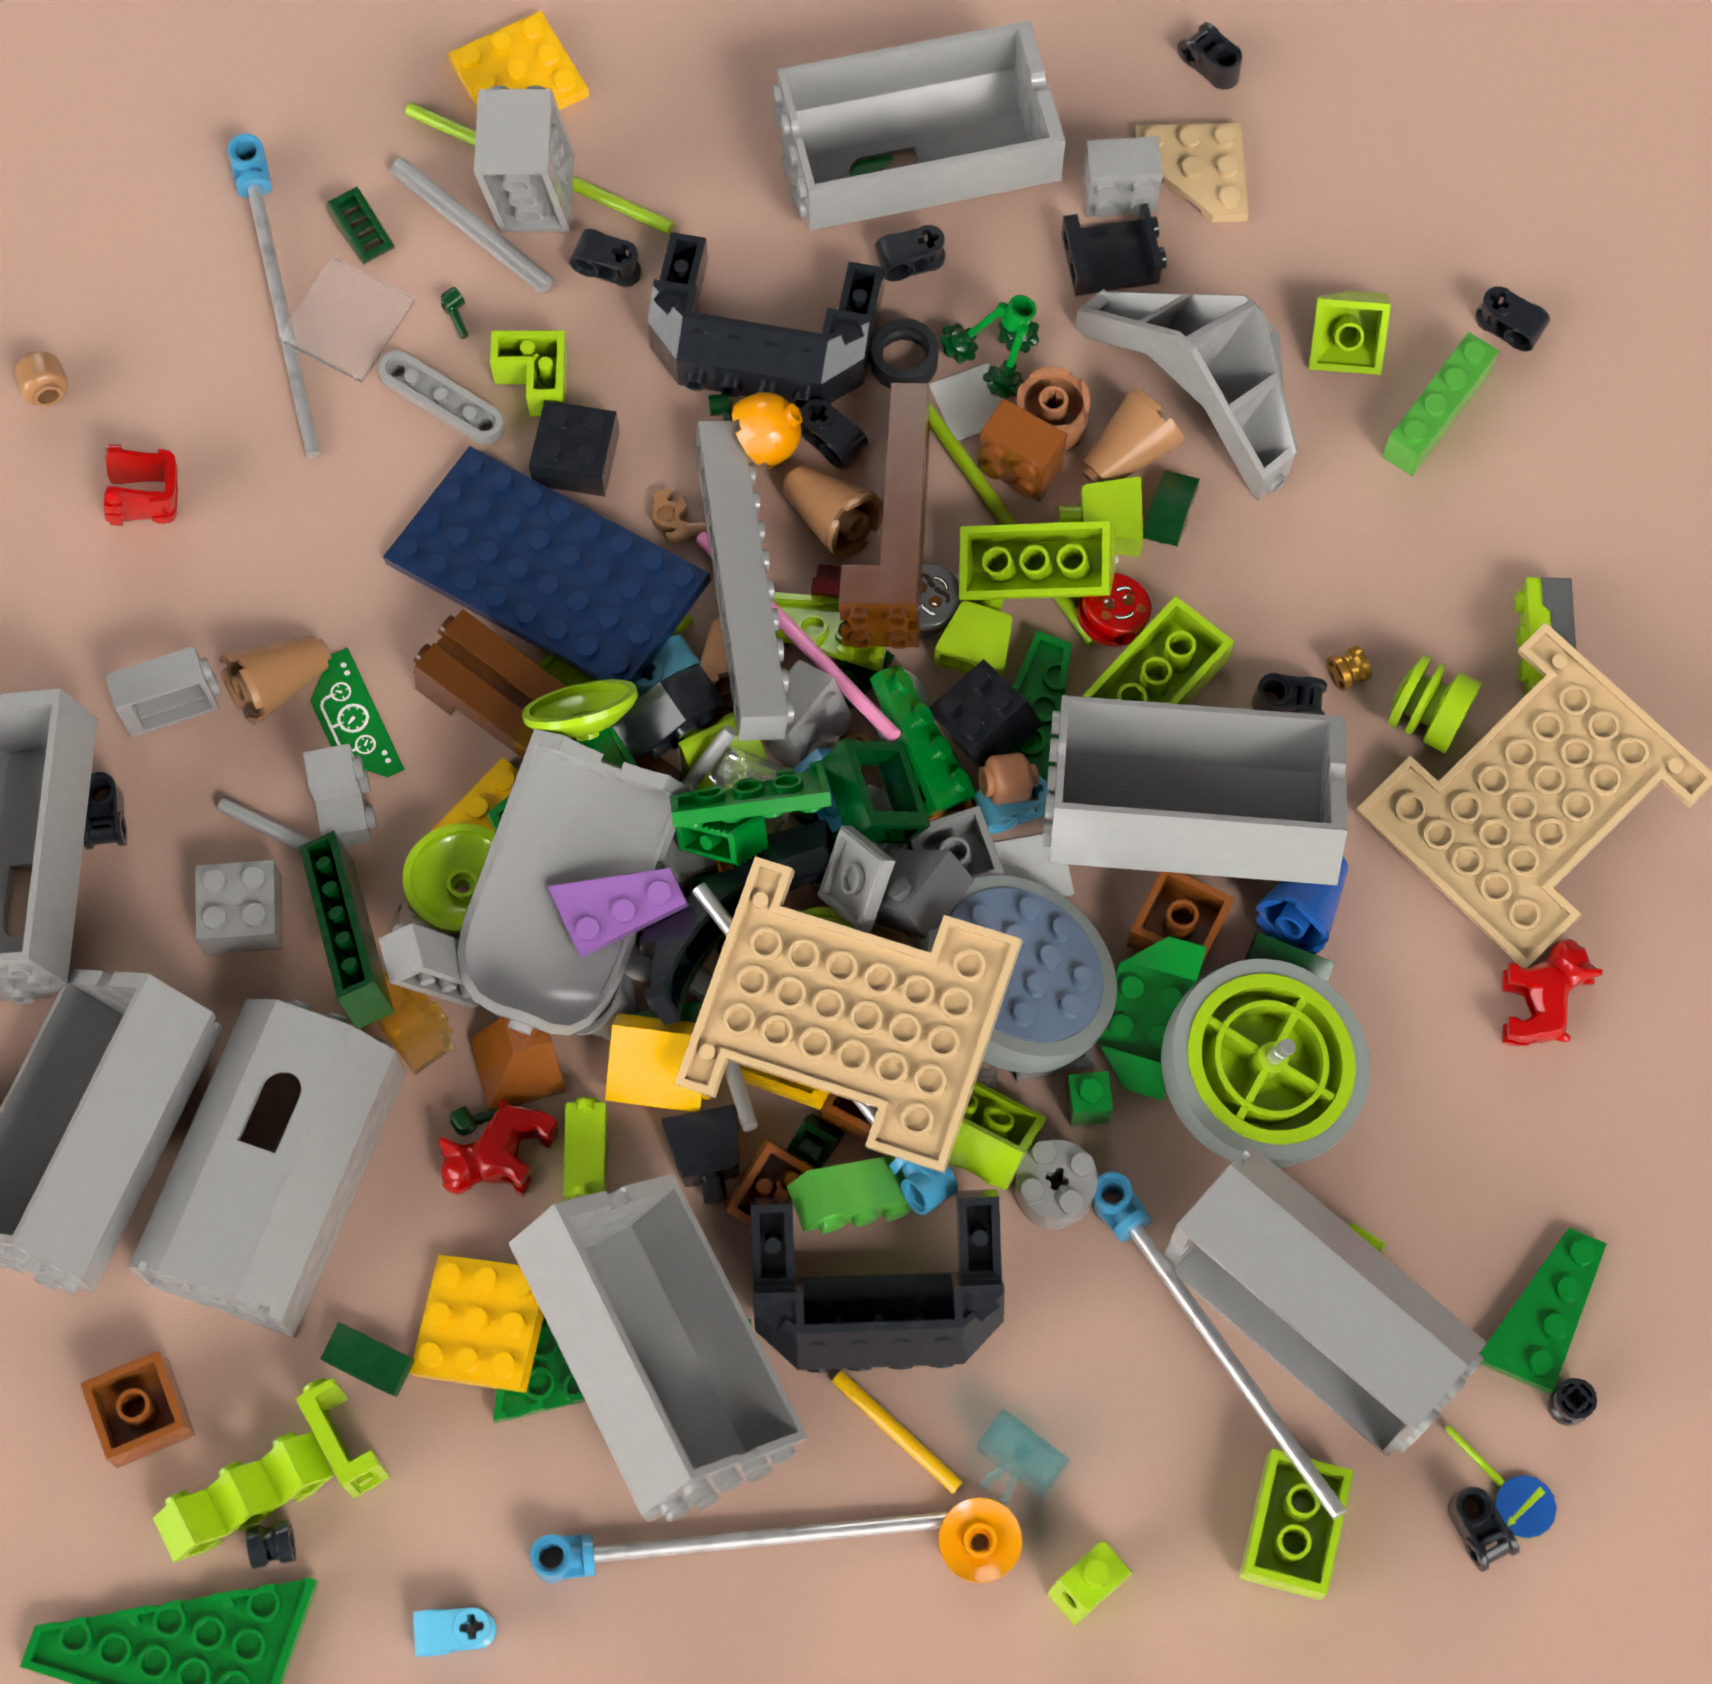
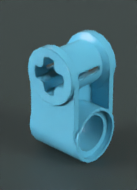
[635,635,700,699]
[973,776,1049,834]
[413,1607,497,1657]

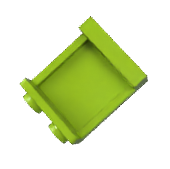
[295,1377,391,1498]

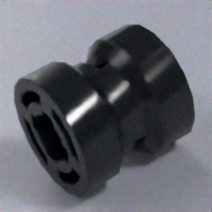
[1547,1378,1598,1426]
[246,1519,296,1569]

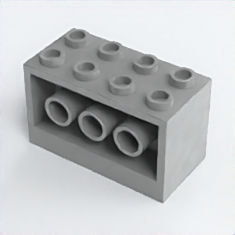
[474,85,574,232]

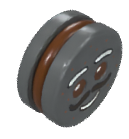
[919,564,962,638]

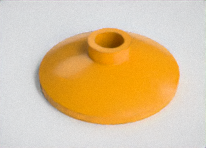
[938,1498,1022,1583]

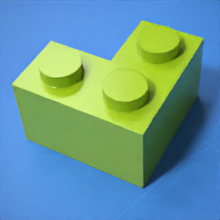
[490,330,568,417]

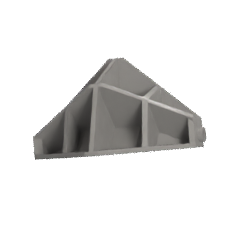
[1075,289,1299,500]

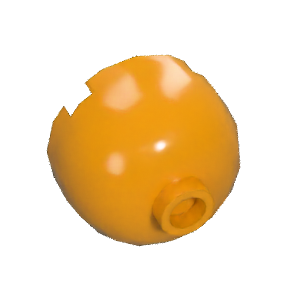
[732,392,802,469]

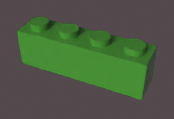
[1382,332,1499,476]
[787,1156,940,1234]

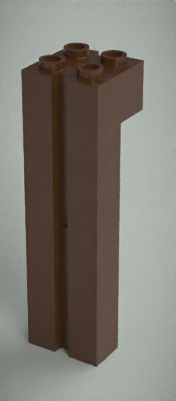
[839,383,931,649]
[414,609,683,782]

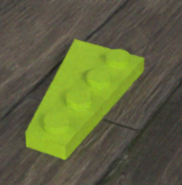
[773,592,887,671]

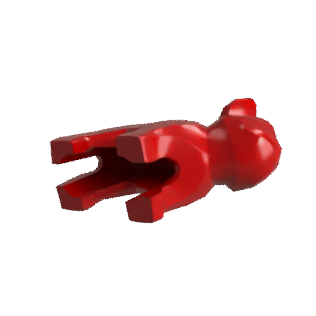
[1502,938,1603,1047]
[438,1099,558,1196]

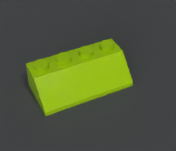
[959,521,1116,601]

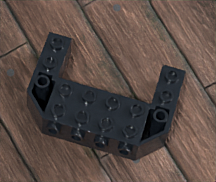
[648,232,884,409]
[751,1189,1004,1373]

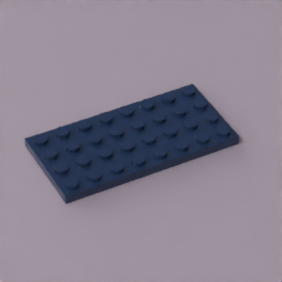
[383,446,711,684]

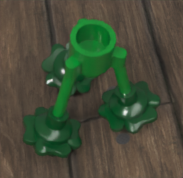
[940,295,1039,399]

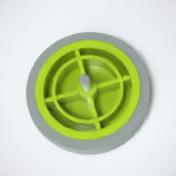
[1161,959,1370,1168]

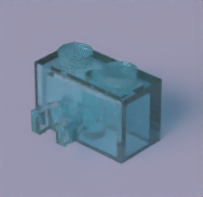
[976,1409,1070,1505]

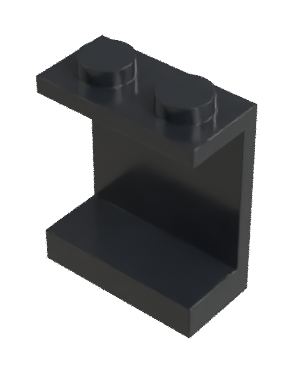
[1061,203,1167,296]

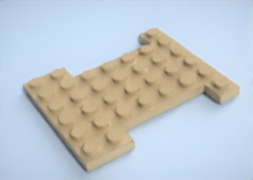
[1356,622,1712,969]
[674,857,1022,1174]

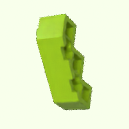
[153,1431,334,1563]

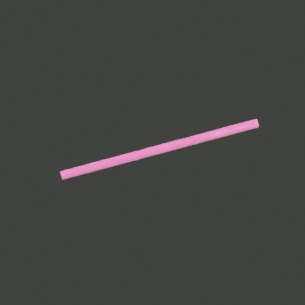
[696,532,901,742]

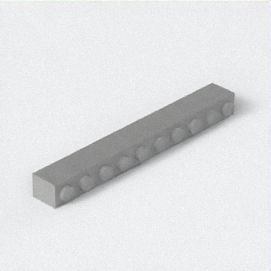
[695,421,794,741]

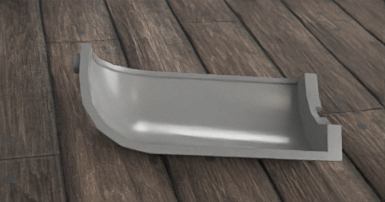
[457,729,690,1036]

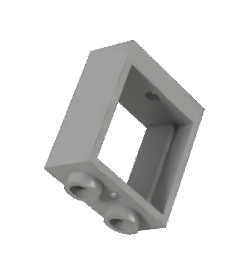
[105,646,221,738]

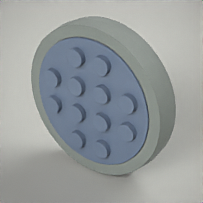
[915,875,1117,1073]

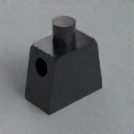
[661,1104,740,1204]

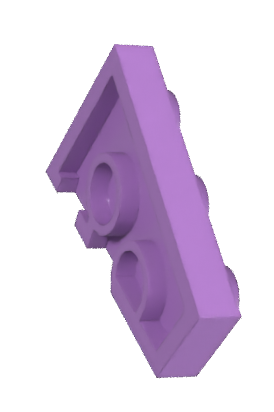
[547,868,689,958]

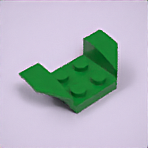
[1098,936,1207,1101]

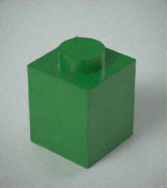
[1065,1071,1113,1126]

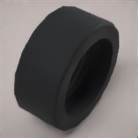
[870,318,939,389]

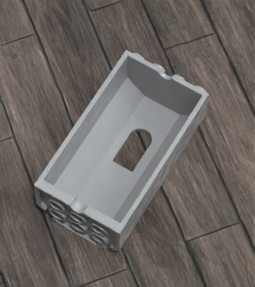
[772,20,1066,231]
[0,688,98,1004]
[1043,695,1348,885]
[0,969,223,1294]
[129,999,406,1338]
[1164,1145,1487,1458]
[509,1174,808,1522]

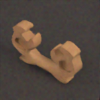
[652,489,708,544]

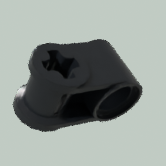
[1177,22,1243,90]
[874,225,945,282]
[569,229,642,287]
[1475,286,1550,352]
[801,398,869,469]
[1251,673,1327,715]
[83,772,127,850]
[1448,1487,1520,1572]

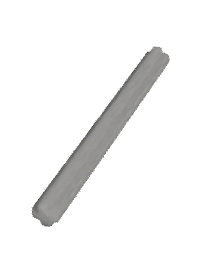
[390,158,554,293]

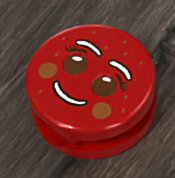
[1077,573,1152,647]

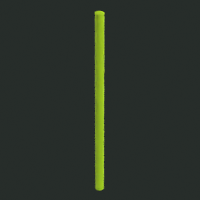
[405,102,674,235]
[929,401,1097,647]

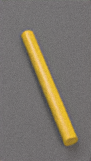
[831,1371,964,1494]

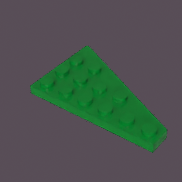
[19,1577,319,1684]

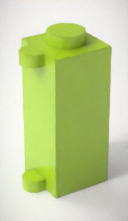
[563,1097,608,1201]

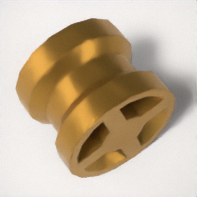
[1326,645,1372,691]

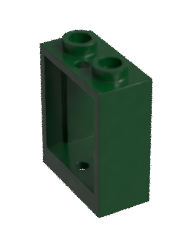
[822,738,931,844]

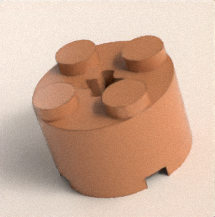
[1016,366,1091,450]

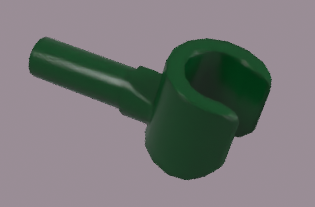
[441,287,469,339]
[708,394,732,421]
[450,1106,499,1136]

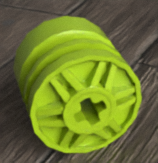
[1387,654,1482,754]

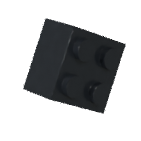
[529,400,620,497]
[929,659,1043,768]
[612,665,726,761]

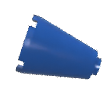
[1255,856,1349,954]

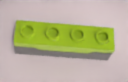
[1514,577,1576,700]

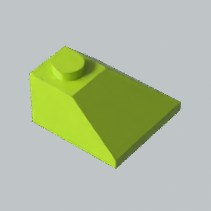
[1308,290,1391,375]

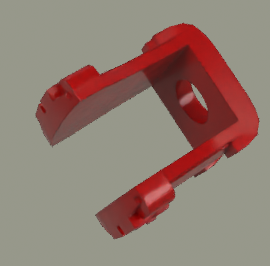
[104,444,178,526]

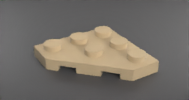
[1134,123,1249,223]

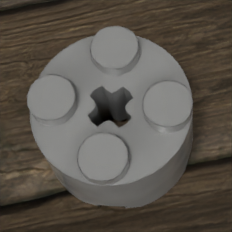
[1014,1140,1098,1230]

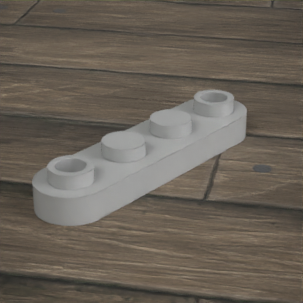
[378,351,504,444]

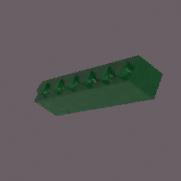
[299,830,394,1029]

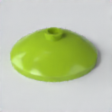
[522,679,638,741]
[402,823,496,934]

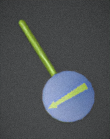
[1445,1425,1557,1539]

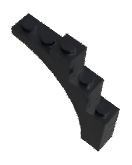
[639,819,836,1026]

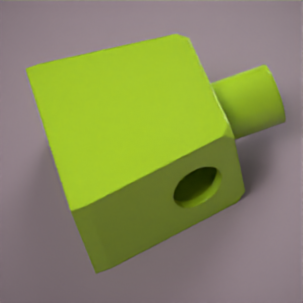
[1058,477,1143,557]
[934,599,1013,678]
[1047,1540,1134,1626]

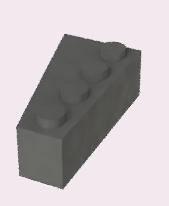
[810,850,974,939]

